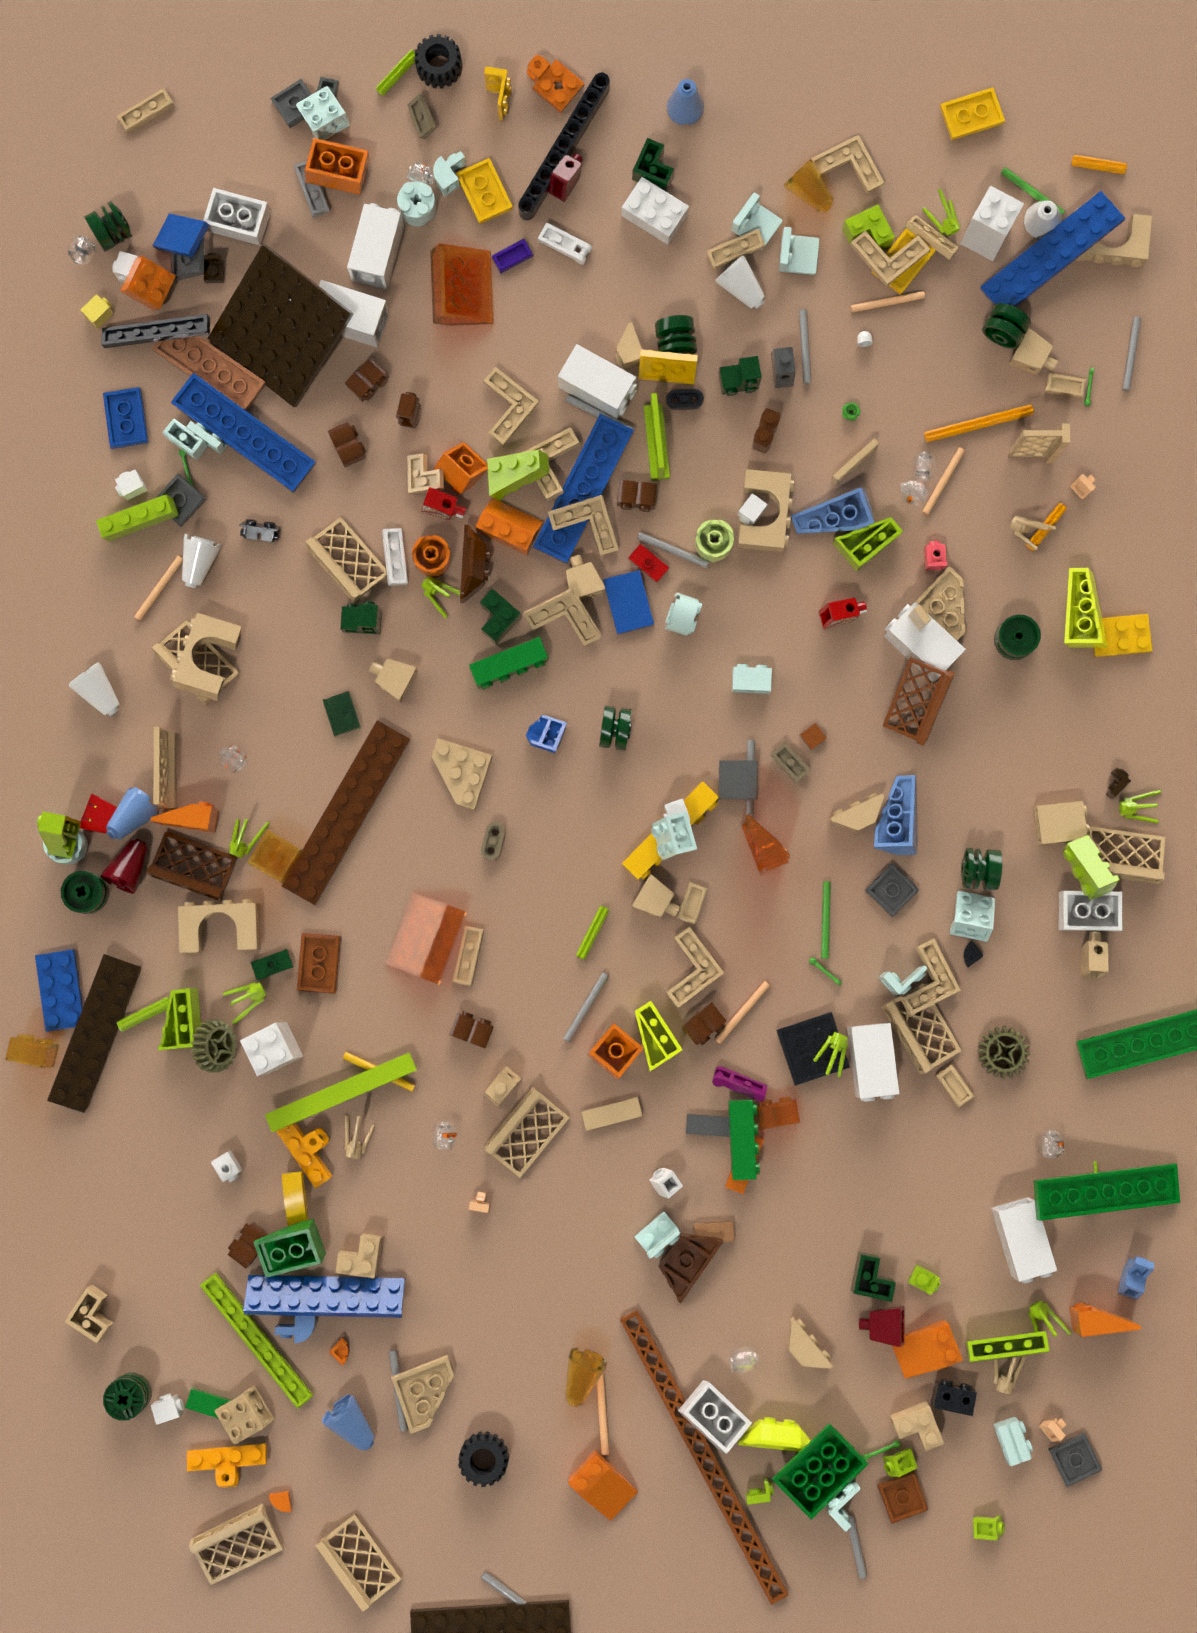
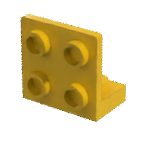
[484,66,512,121]

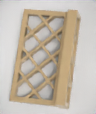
[1008,423,1070,463]
[305,517,387,604]
[152,620,239,706]
[153,727,176,809]
[1089,826,1165,884]
[881,983,962,1074]
[483,1087,570,1178]
[189,1504,283,1585]
[316,1514,401,1612]

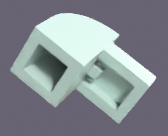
[433,151,466,197]

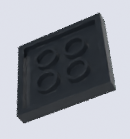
[776,1012,850,1086]

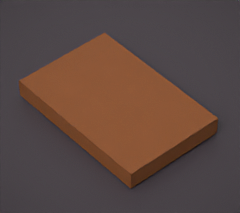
[297,933,341,994]

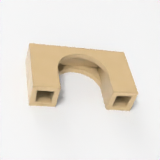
[1076,208,1152,267]
[737,469,794,552]
[170,613,241,701]
[178,899,260,953]

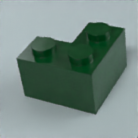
[632,138,674,192]
[718,356,762,396]
[480,588,522,645]
[340,601,382,635]
[851,1252,896,1302]

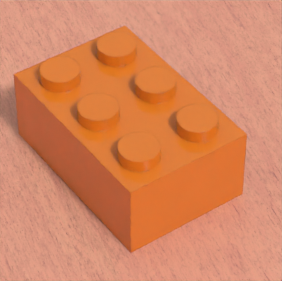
[305,138,369,195]

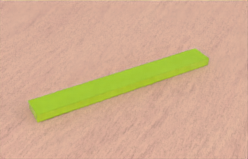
[264,1052,417,1133]
[200,1273,313,1409]

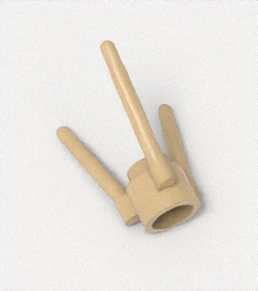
[1010,515,1057,550]
[344,1115,375,1159]
[993,1356,1027,1394]

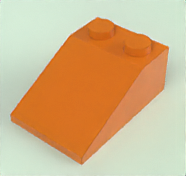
[150,801,219,833]
[1069,1302,1141,1337]
[892,1319,963,1379]
[568,1449,638,1521]

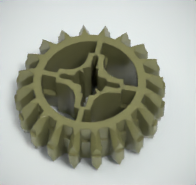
[191,1020,238,1073]
[977,1026,1031,1079]

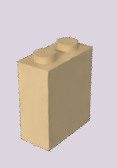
[1033,801,1090,846]

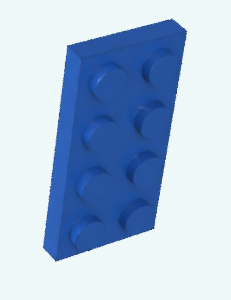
[35,949,83,1032]

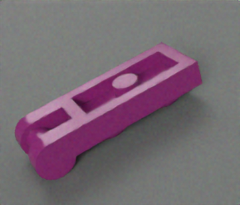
[712,1066,767,1102]

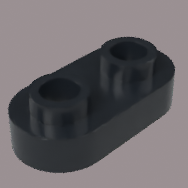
[666,389,704,410]

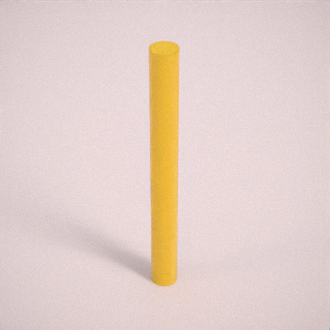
[343,1052,415,1092]

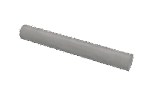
[848,1516,867,1579]
[481,1571,527,1604]

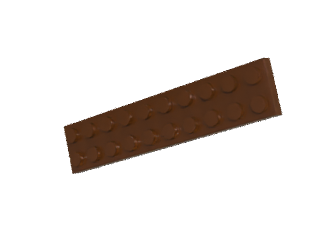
[281,721,411,906]

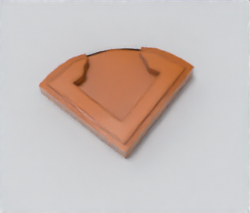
[329,1337,349,1366]
[269,1490,292,1512]

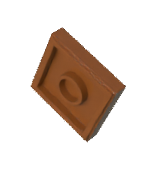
[877,1470,929,1524]

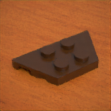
[659,1233,723,1303]

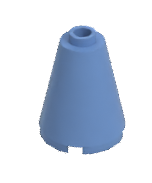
[667,79,704,125]
[106,787,159,840]
[322,1394,375,1451]

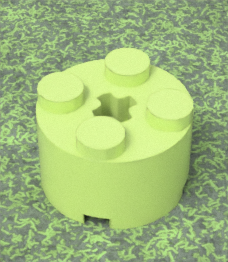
[695,520,734,562]

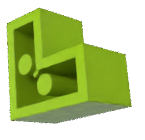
[842,205,895,250]

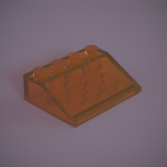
[430,243,494,326]
[740,814,790,876]
[386,892,467,985]

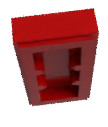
[628,544,669,583]

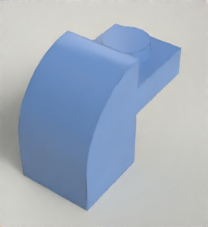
[1118,1257,1155,1300]
[275,1316,317,1343]

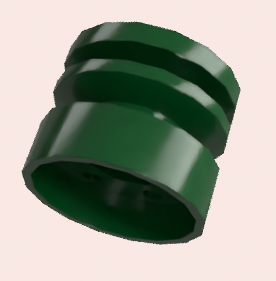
[84,201,133,252]
[655,315,697,355]
[961,848,1002,890]
[103,1372,152,1421]

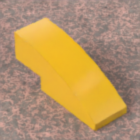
[281,1171,308,1226]

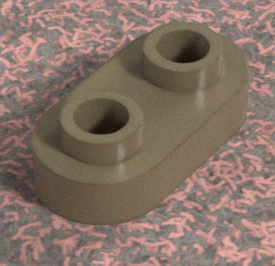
[481,822,505,860]

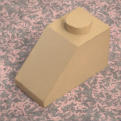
[615,322,642,370]

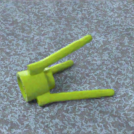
[922,189,960,236]
[421,576,460,618]
[1119,790,1162,823]
[228,819,270,858]
[223,982,267,1024]
[813,1032,848,1078]
[1028,1300,1071,1337]

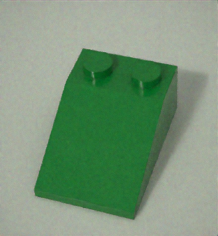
[253,1219,326,1278]

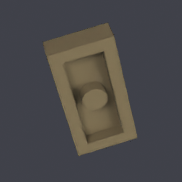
[407,95,436,139]
[770,742,811,783]

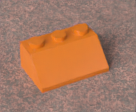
[475,498,544,556]

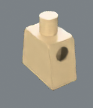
[1008,328,1058,374]
[566,555,605,600]
[369,659,418,703]
[632,874,680,918]
[1080,932,1109,979]
[483,1066,522,1107]

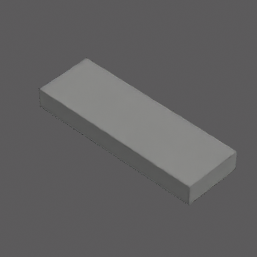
[293,160,330,218]

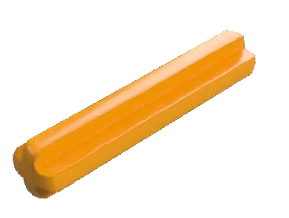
[1071,155,1127,174]
[1026,503,1067,551]

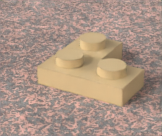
[407,453,444,495]

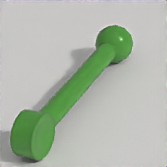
[1084,368,1094,406]
[179,449,194,486]
[809,957,842,986]
[862,1440,901,1460]

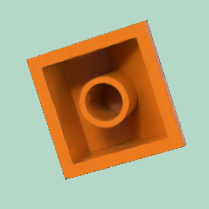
[434,442,488,494]
[587,1023,643,1080]

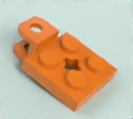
[526,55,584,113]

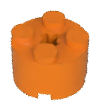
[412,535,452,577]

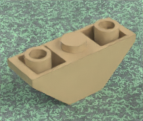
[828,793,884,832]
[788,1317,833,1369]

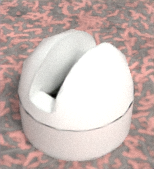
[857,331,873,347]

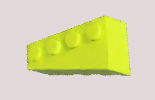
[1064,568,1108,648]

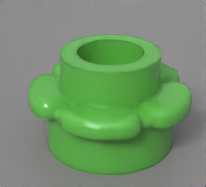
[842,403,860,421]

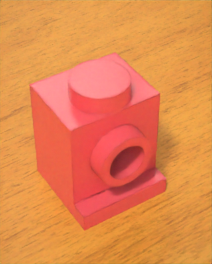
[924,541,947,571]

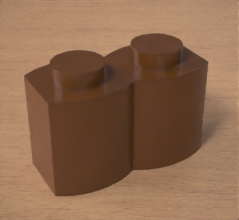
[345,357,389,402]
[396,392,421,429]
[752,408,780,453]
[328,422,366,468]
[617,480,657,512]
[682,1002,726,1045]
[449,1011,494,1048]
[227,1222,269,1269]

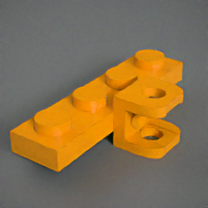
[276,1123,333,1189]
[187,1444,267,1488]

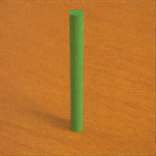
[1001,167,1065,215]
[821,881,831,959]

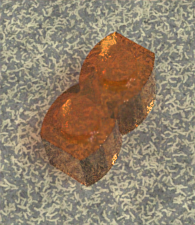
[757,1096,800,1130]

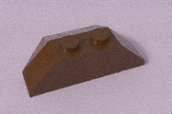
[460,525,490,603]

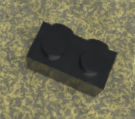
[931,1379,977,1416]

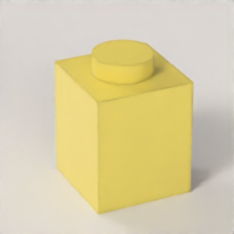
[81,294,114,329]

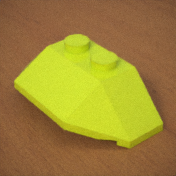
[737,1417,811,1452]

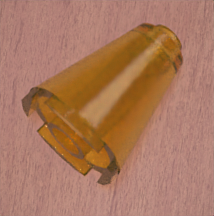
[783,159,834,213]
[565,1348,607,1407]

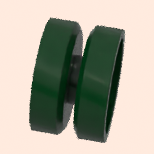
[982,303,1031,349]
[994,615,1041,660]
[599,706,632,751]
[60,871,109,914]

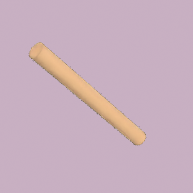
[850,291,925,313]
[922,447,965,515]
[134,555,183,621]
[714,981,770,1044]
[595,1373,609,1455]

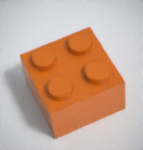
[120,256,176,311]

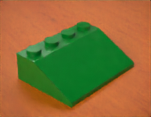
[772,1423,868,1520]

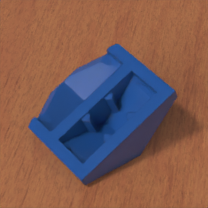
[526,715,567,753]

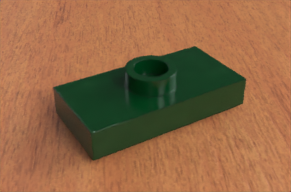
[250,949,294,980]

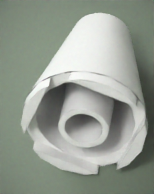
[1024,201,1062,239]
[715,255,765,309]
[182,534,222,588]
[68,662,120,716]

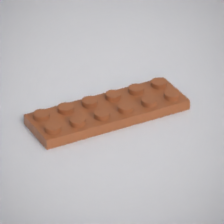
[152,336,266,411]

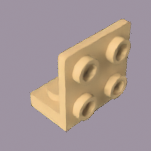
[215,1385,274,1444]

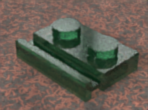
[323,691,361,736]

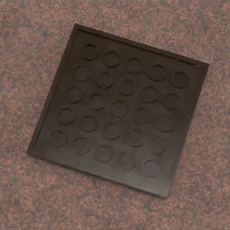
[207,244,354,407]

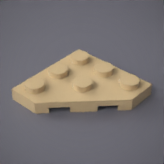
[915,566,965,640]
[432,738,492,810]
[391,1355,454,1434]

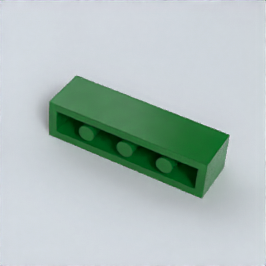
[469,637,549,690]
[728,1099,760,1180]

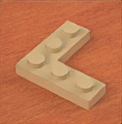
[808,135,884,194]
[850,231,930,287]
[484,367,539,446]
[524,427,580,502]
[547,495,619,556]
[523,588,601,646]
[666,927,724,1008]
[901,939,961,1016]

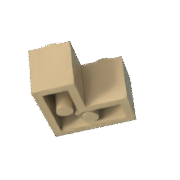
[335,1233,383,1278]
[64,1285,113,1343]
[889,1401,944,1451]

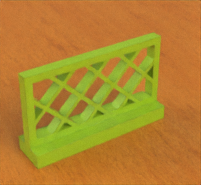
[643,393,670,481]

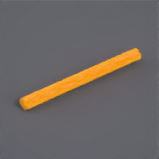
[924,405,1034,442]

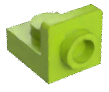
[907,1265,941,1295]
[883,1448,918,1477]
[745,1478,774,1505]
[973,1515,1005,1541]

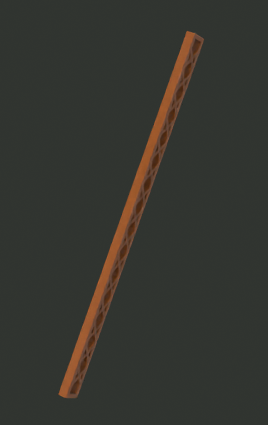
[620,1310,789,1605]

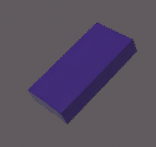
[492,239,533,274]

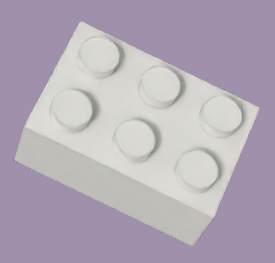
[621,177,689,245]
[203,188,271,245]
[1058,891,1122,932]
[678,1380,752,1454]

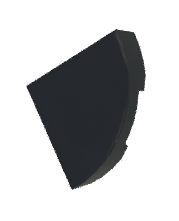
[963,941,983,968]

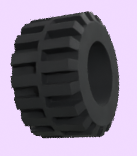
[414,34,462,89]
[458,1431,509,1487]

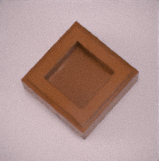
[800,723,827,750]

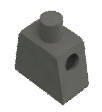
[771,347,795,388]

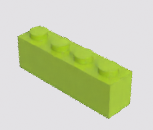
[96,495,179,541]
[965,1331,1050,1363]

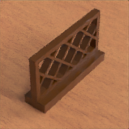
[147,832,238,902]

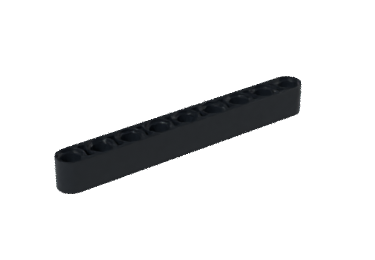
[518,72,610,220]

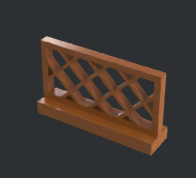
[883,657,955,746]

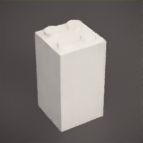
[960,186,1024,261]
[347,203,404,290]
[318,280,390,348]
[558,344,637,419]
[883,602,966,683]
[240,1022,304,1076]
[847,1023,899,1102]
[991,1197,1057,1283]

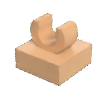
[1070,474,1096,500]
[469,1192,490,1213]
[1039,1418,1066,1442]

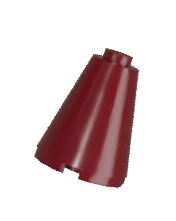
[100,838,148,894]

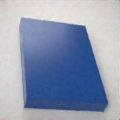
[152,213,209,258]
[103,387,149,449]
[603,570,654,635]

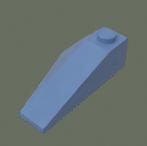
[791,487,875,534]
[874,775,917,855]

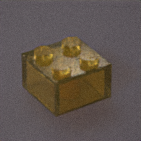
[247,830,303,883]
[5,1033,59,1068]

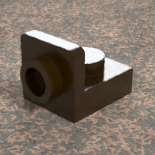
[204,253,224,283]
[1106,768,1131,799]

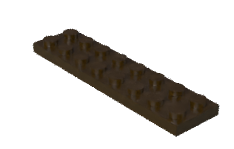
[47,954,141,1113]
[410,1600,571,1633]

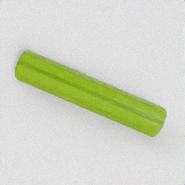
[376,50,415,96]
[576,906,609,960]
[117,997,169,1031]

